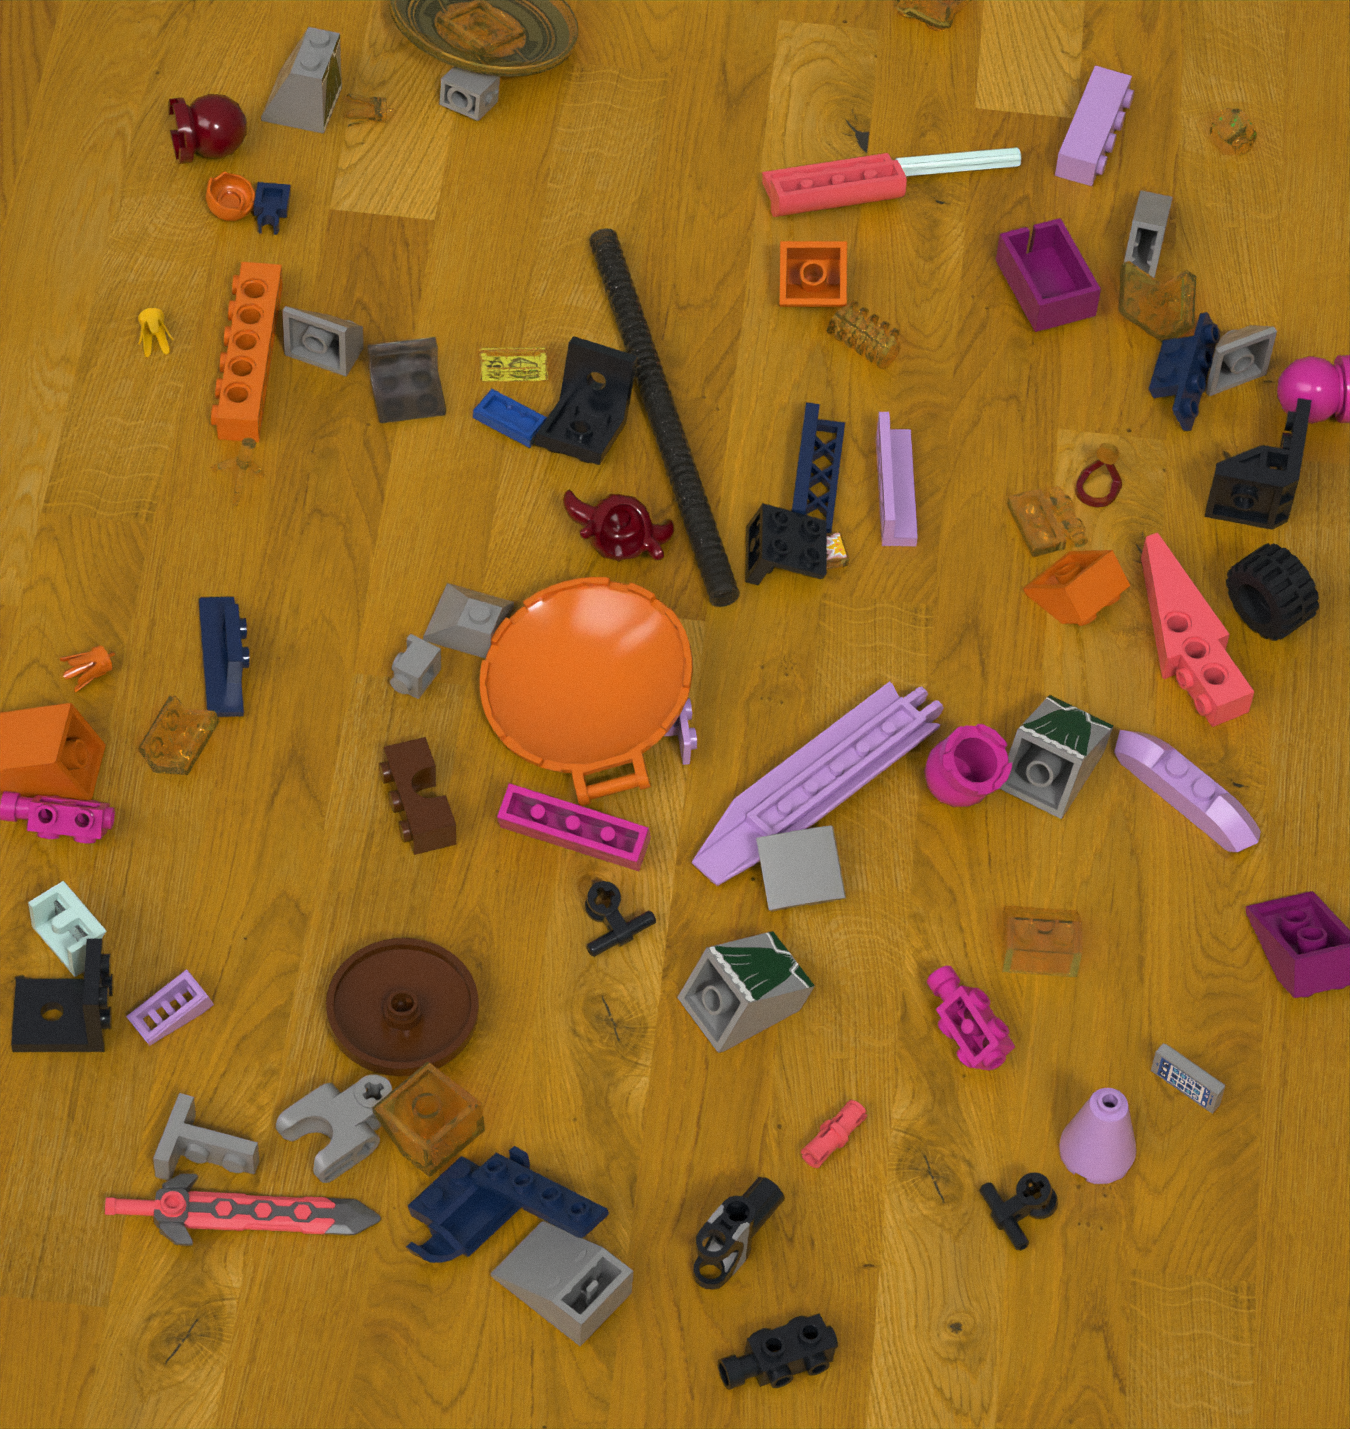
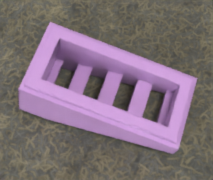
[126,969,214,1046]

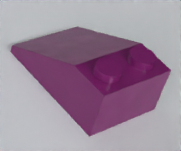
[1246,891,1350,998]

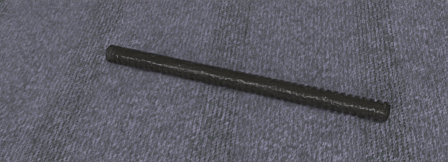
[589,228,740,607]

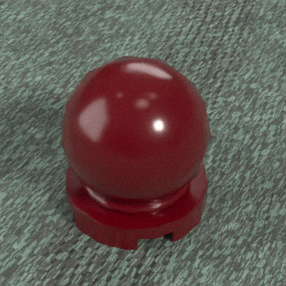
[168,94,247,164]

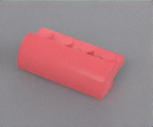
[762,153,907,217]

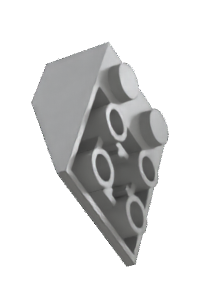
[491,1221,633,1346]

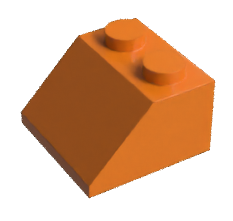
[779,241,847,307]
[1023,550,1131,626]

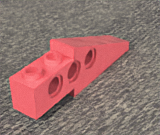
[1141,532,1254,727]

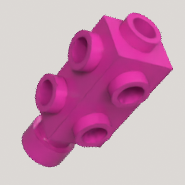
[0,791,115,843]
[927,966,1015,1071]

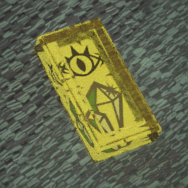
[479,347,548,382]

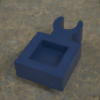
[254,182,291,235]

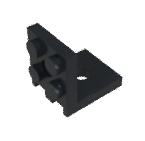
[535,336,638,465]
[11,939,114,1052]

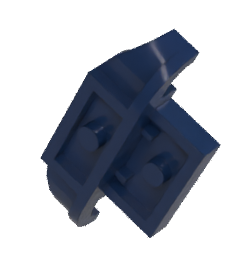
[406,1146,530,1263]

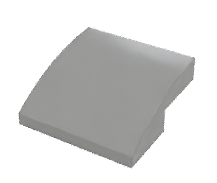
[756,826,846,912]

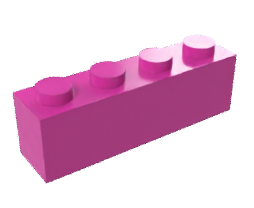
[497,783,651,872]

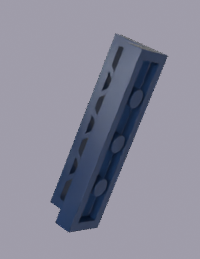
[792,402,845,536]

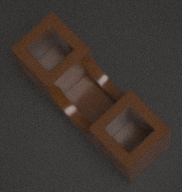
[379,737,456,855]

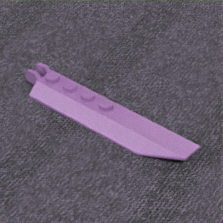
[692,681,944,886]

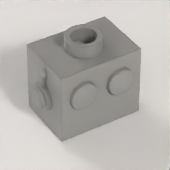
[439,62,500,121]

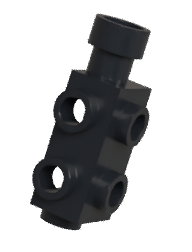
[718,1313,838,1390]

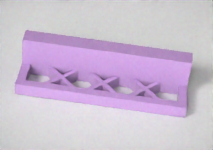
[876,412,918,546]

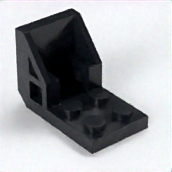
[1204,398,1312,530]

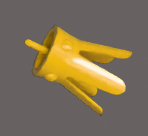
[138,308,174,357]

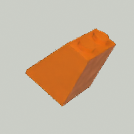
[0,703,106,801]

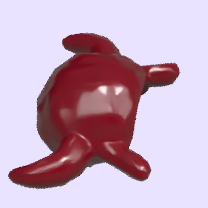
[563,489,674,562]

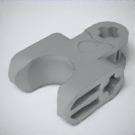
[275,1074,394,1183]

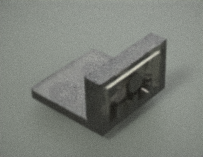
[368,337,446,423]

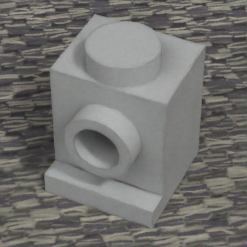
[390,634,441,699]

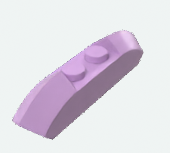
[1114,730,1261,852]

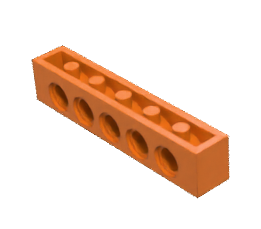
[211,262,283,442]

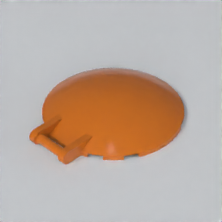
[480,577,693,806]

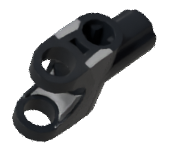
[693,1177,785,1290]

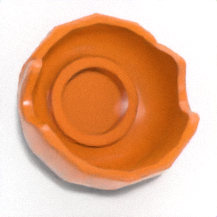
[205,171,256,221]

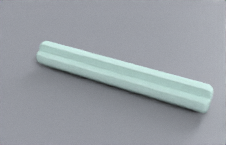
[895,147,1021,177]

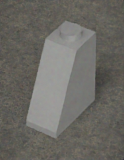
[1120,190,1173,287]

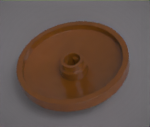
[326,938,479,1076]

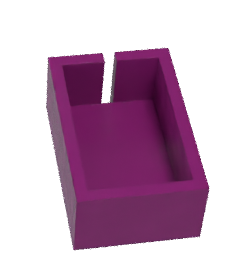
[996,218,1101,332]

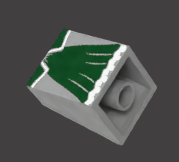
[261,27,342,134]
[999,695,1114,819]
[677,931,815,1053]

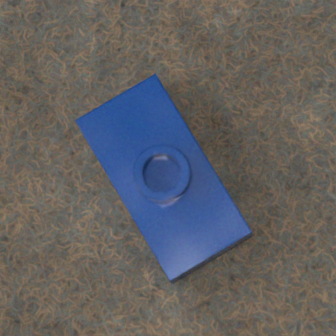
[473,389,547,448]

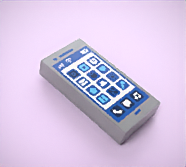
[1151,1043,1225,1114]

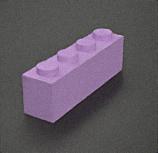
[1055,66,1134,186]

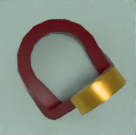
[1075,443,1122,507]

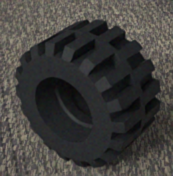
[1226,543,1319,641]

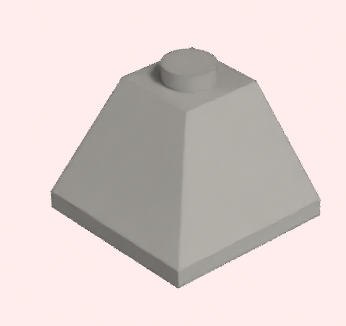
[282,306,363,376]
[1206,325,1277,396]
[423,583,514,659]

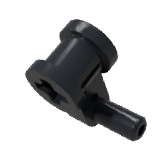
[585,881,656,957]
[979,1172,1058,1251]

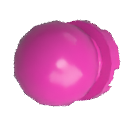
[1277,355,1350,424]
[924,724,1012,807]

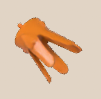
[59,645,115,692]

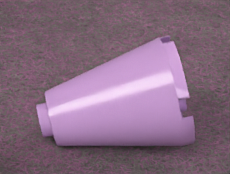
[1059,1088,1136,1184]

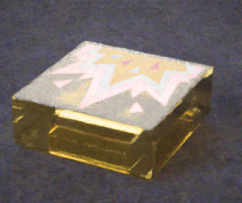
[827,531,849,569]

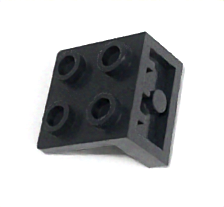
[745,503,827,585]

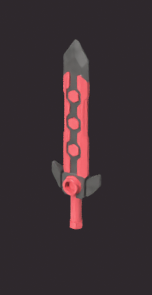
[105,1174,381,1246]

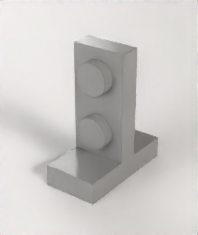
[153,1093,259,1181]

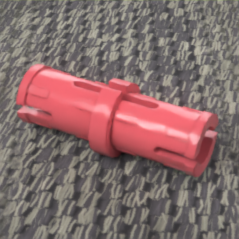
[801,1100,867,1168]

